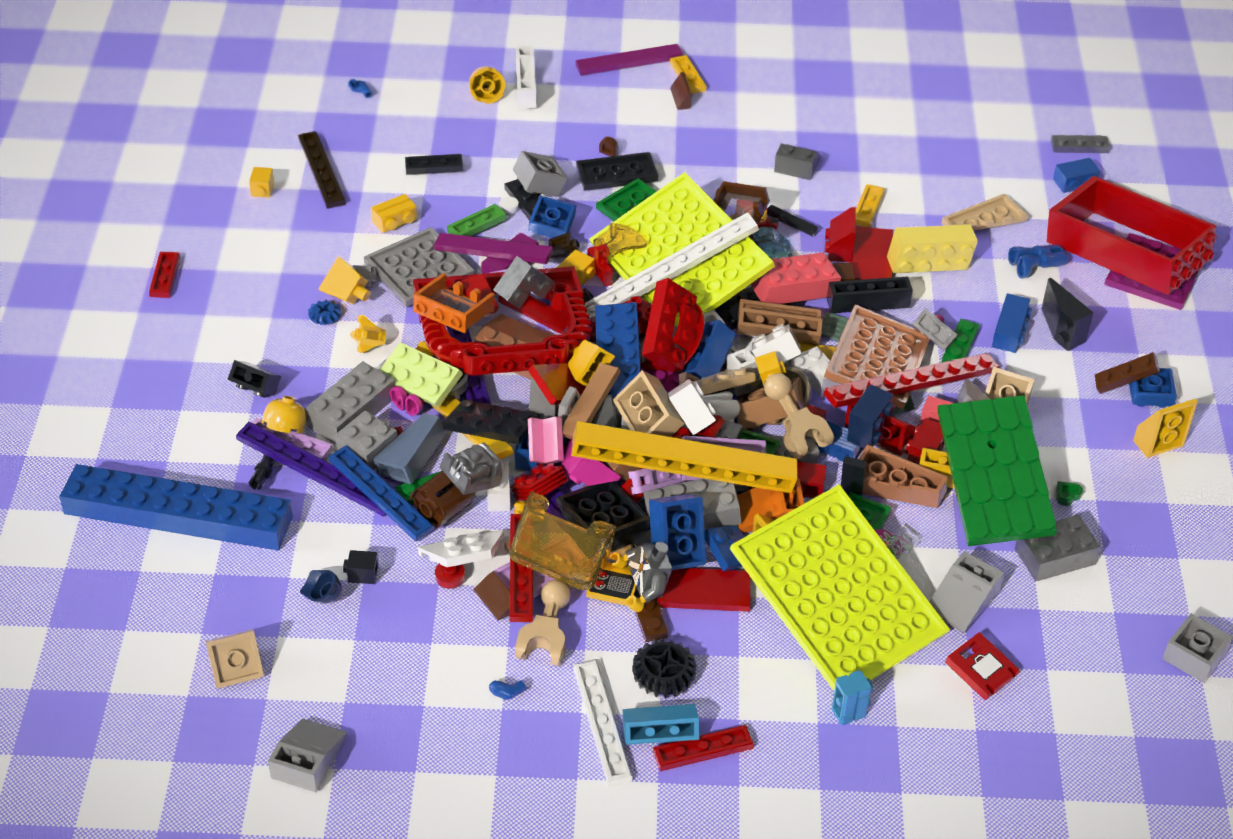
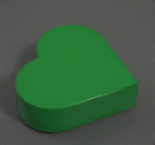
[1056,481,1083,506]

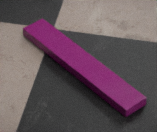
[575,43,683,76]
[433,233,553,264]

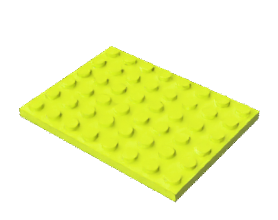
[589,172,775,326]
[730,484,950,690]

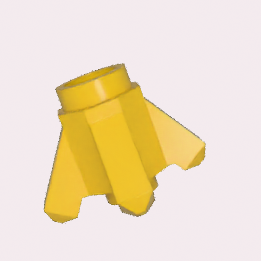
[350,315,386,353]

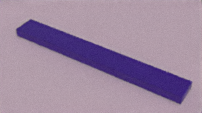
[236,421,386,517]

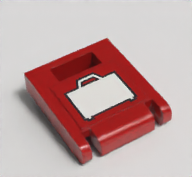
[945,632,1020,700]

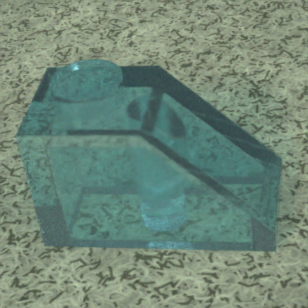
[751,227,793,258]

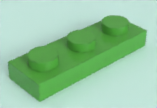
[447,204,507,236]

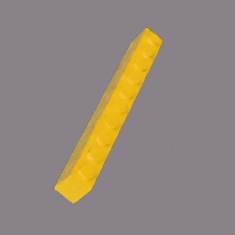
[571,421,797,493]

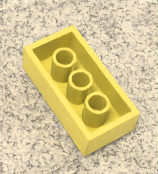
[887,225,978,273]

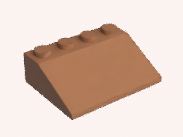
[474,314,552,380]

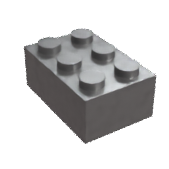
[1014,515,1101,582]

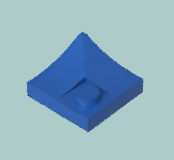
[704,525,745,572]

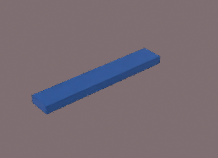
[329,445,433,542]

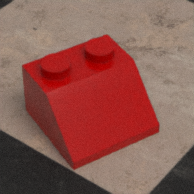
[824,207,856,263]

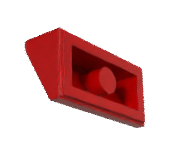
[460,274,499,317]

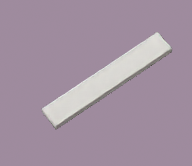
[573,660,632,787]

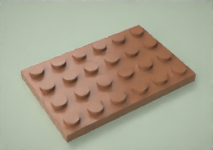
[824,305,930,409]

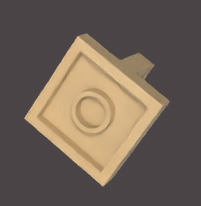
[205,629,264,689]

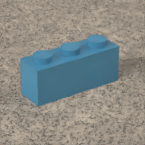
[622,704,699,745]

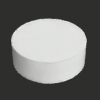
[499,197,519,214]

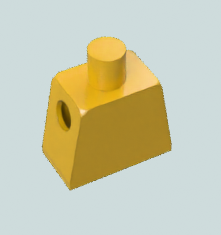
[319,256,371,304]
[568,340,615,386]

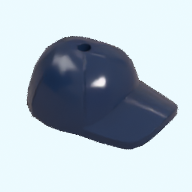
[300,570,342,604]

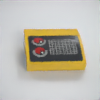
[586,560,638,607]

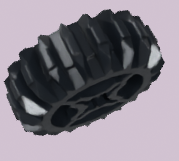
[632,638,697,699]

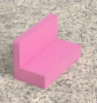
[528,417,564,465]

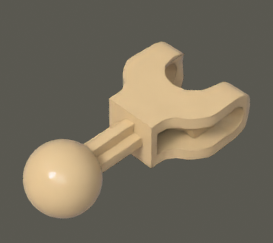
[764,373,834,459]
[515,580,571,666]

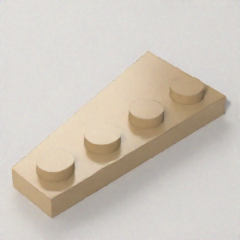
[941,194,1028,231]
[691,369,756,395]

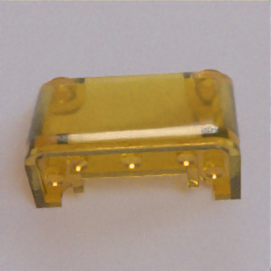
[509,491,616,590]

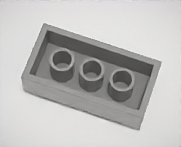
[304,361,395,444]
[643,478,741,531]

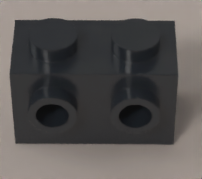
[227,360,282,398]

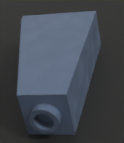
[373,413,446,484]

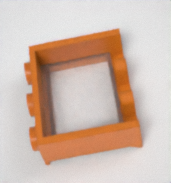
[413,273,495,333]

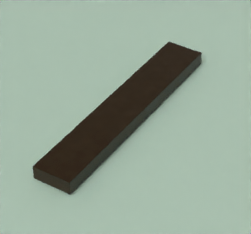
[298,131,345,209]

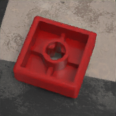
[510,463,569,501]

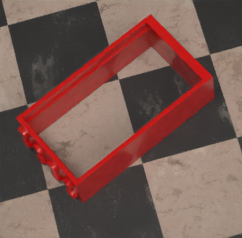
[1046,176,1217,295]

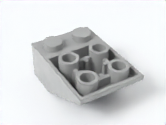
[929,551,1004,633]
[268,718,348,792]

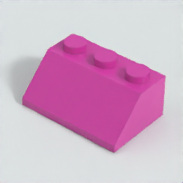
[560,439,621,486]

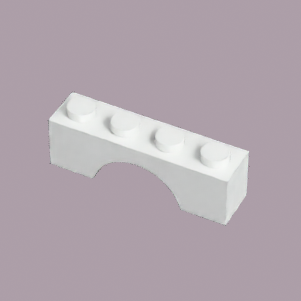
[516,46,536,109]
[704,310,757,379]

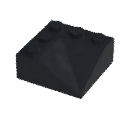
[556,481,650,559]

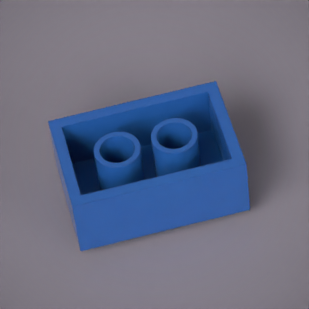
[649,494,706,570]

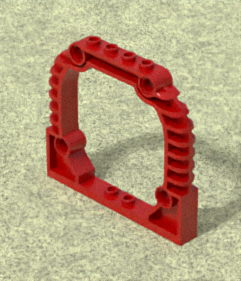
[413,266,592,375]

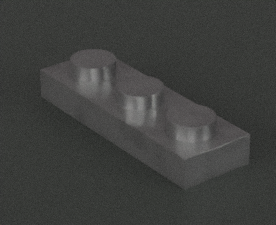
[1050,134,1110,153]

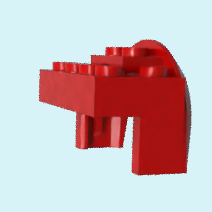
[641,278,705,372]

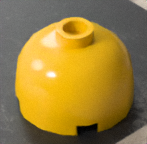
[469,66,506,104]
[262,395,306,434]

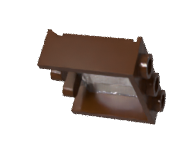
[713,181,770,239]

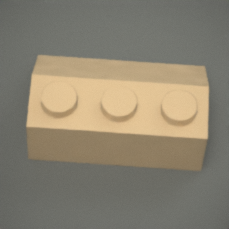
[613,370,685,437]

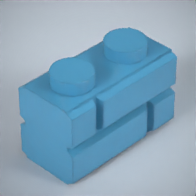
[831,670,873,725]

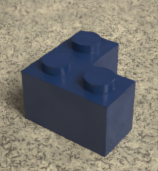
[847,384,895,449]

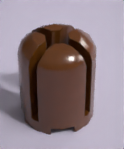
[410,471,475,529]

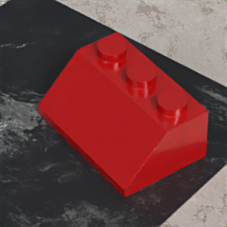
[844,404,915,457]

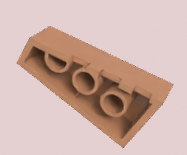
[859,445,948,508]

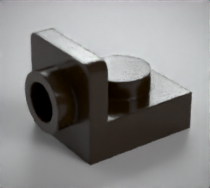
[548,232,580,258]

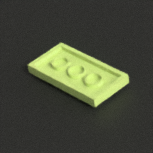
[379,342,463,408]

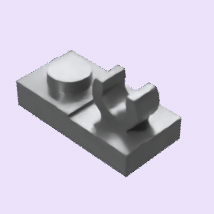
[912,308,958,351]

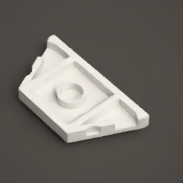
[417,530,504,567]

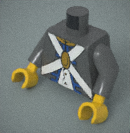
[610,542,672,612]

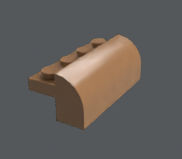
[736,299,823,345]

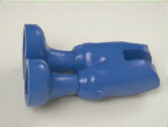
[1008,245,1069,279]

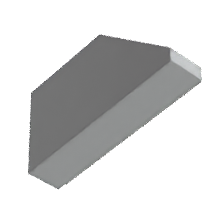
[558,386,580,426]

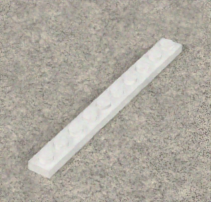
[585,213,759,323]

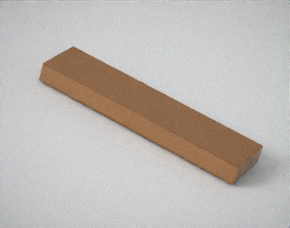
[562,363,621,440]

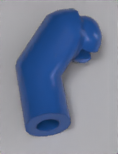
[348,79,373,98]
[489,680,526,700]

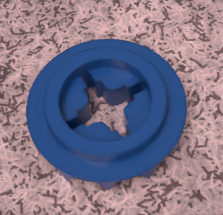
[308,299,341,325]

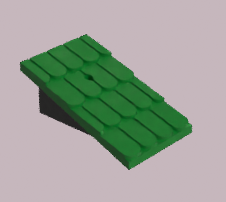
[937,395,1057,546]

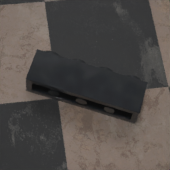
[827,276,913,314]

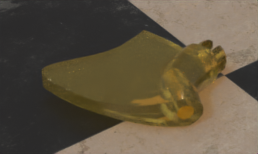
[593,223,647,256]

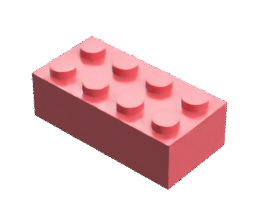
[750,252,841,304]

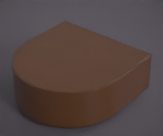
[599,136,619,156]

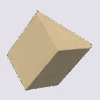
[985,367,1035,406]

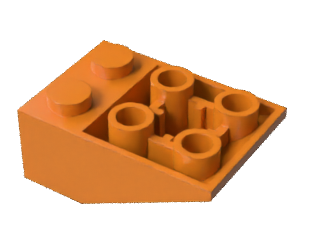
[737,478,804,533]

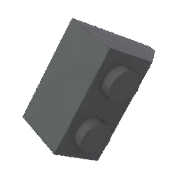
[774,143,821,180]

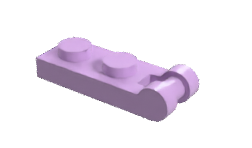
[628,468,683,494]

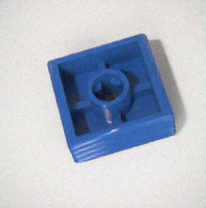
[528,195,577,238]
[1129,368,1177,408]

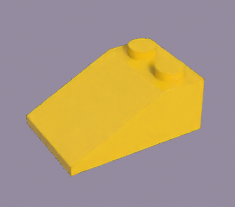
[1133,399,1198,458]

